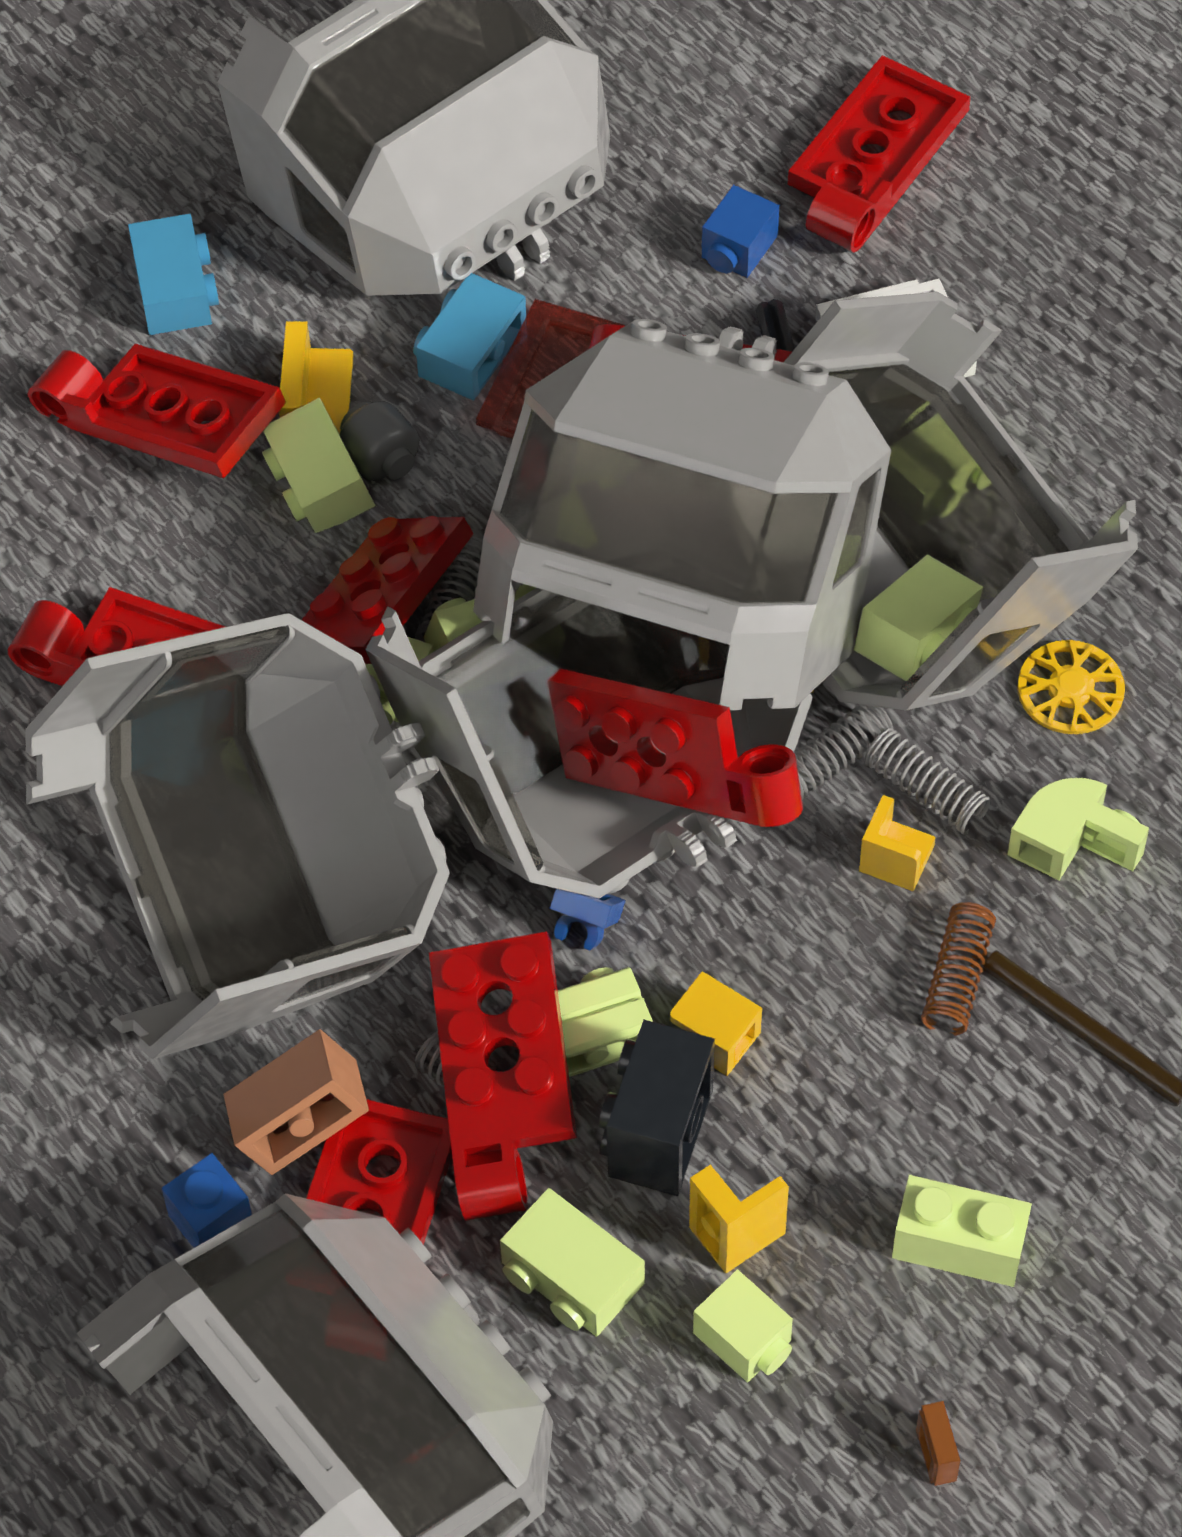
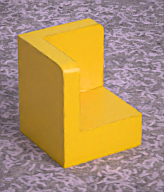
[859,795,936,891]
[670,971,762,1076]

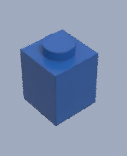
[702,185,780,278]
[161,1153,252,1248]

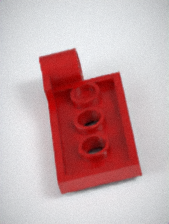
[787,55,971,252]
[28,344,286,479]
[302,516,474,664]
[7,587,255,744]
[547,669,803,827]
[429,931,577,1221]
[277,1099,452,1371]

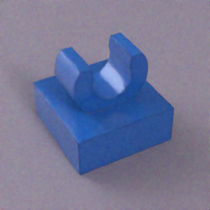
[550,889,626,951]

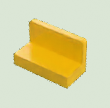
[279,321,353,435]
[689,1164,789,1273]

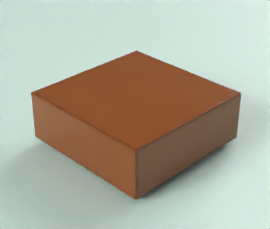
[916,1401,961,1486]

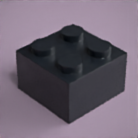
[599,1019,715,1196]

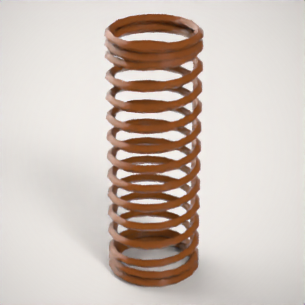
[921,902,996,1036]

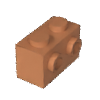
[224,1029,369,1175]

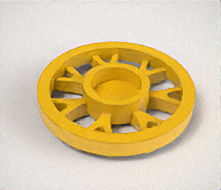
[1017,640,1125,734]

